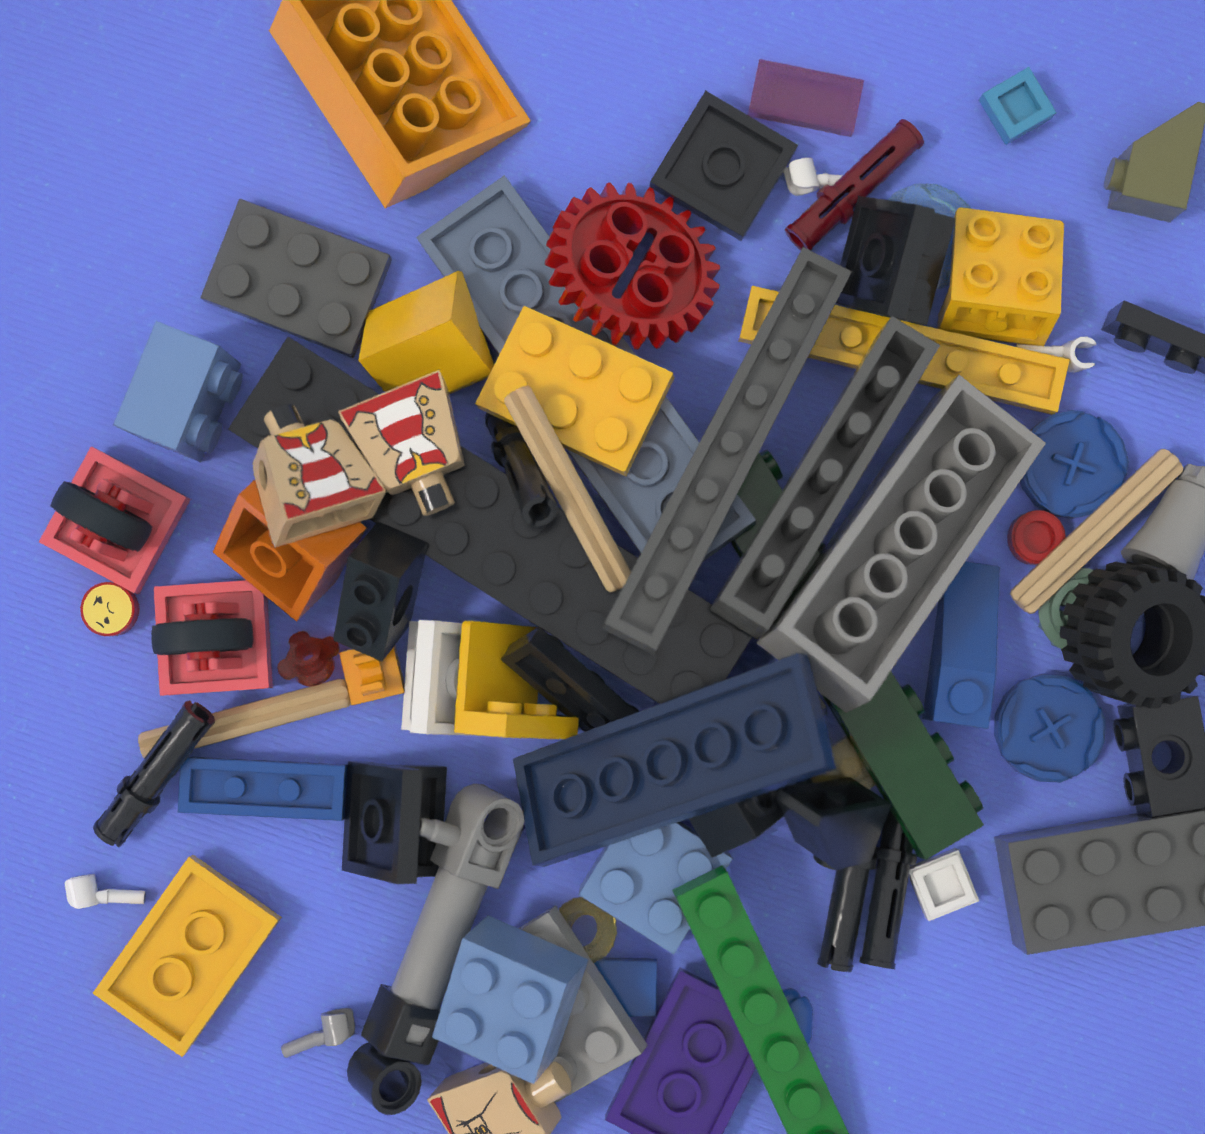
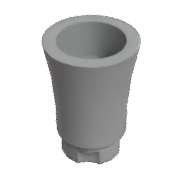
[1121,464,1205,580]

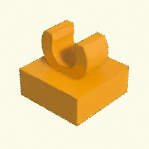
[339,645,405,705]

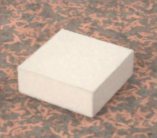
[908,848,979,921]

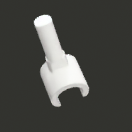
[784,158,861,196]
[1016,337,1097,373]
[65,874,145,909]

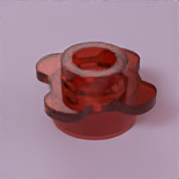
[277,631,340,686]

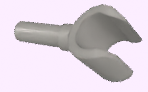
[281,1008,355,1058]

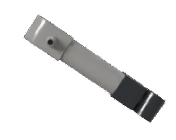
[347,784,524,1115]

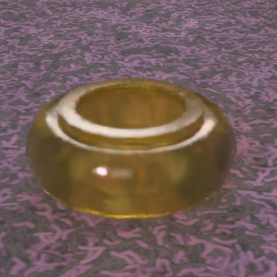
[559,897,617,963]

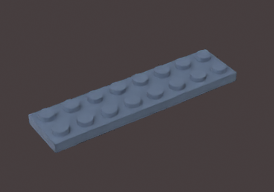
[416,175,756,562]

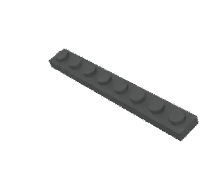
[602,247,852,655]

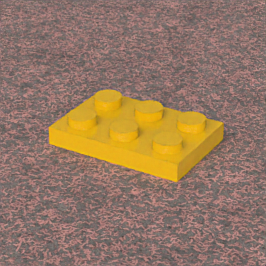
[475,306,674,476]
[92,854,282,1057]

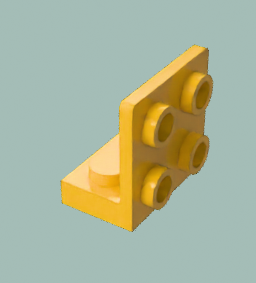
[937,207,1064,346]
[454,620,579,739]

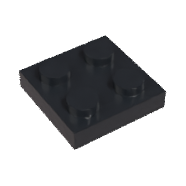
[650,90,798,241]

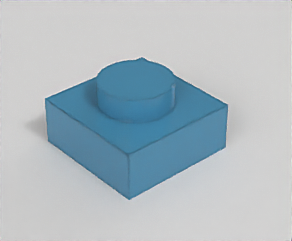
[979,67,1057,145]

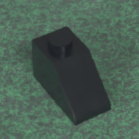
[776,777,892,870]

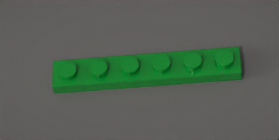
[672,865,849,1134]

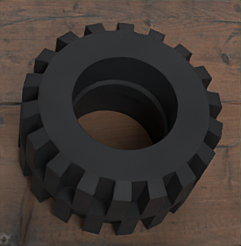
[1060,561,1205,708]

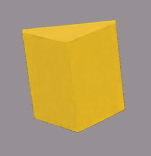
[358,271,494,394]

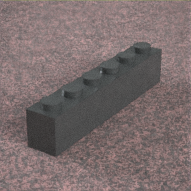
[709,316,940,639]

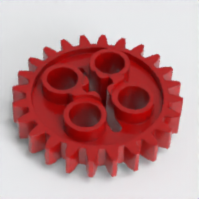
[545,183,720,350]

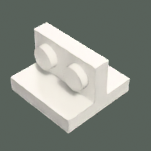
[401,620,483,736]

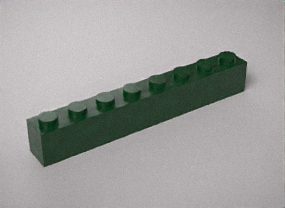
[730,449,984,860]

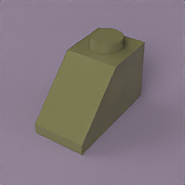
[1104,102,1205,222]

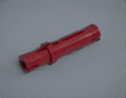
[785,119,924,251]

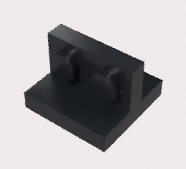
[836,196,956,326]
[342,761,447,884]

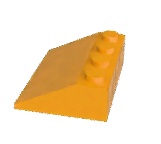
[269,0,531,208]

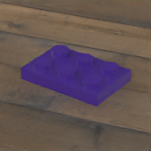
[605,967,756,1134]

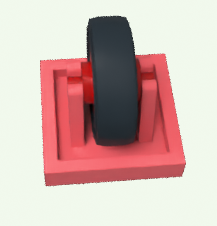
[39,446,191,594]
[151,580,273,696]

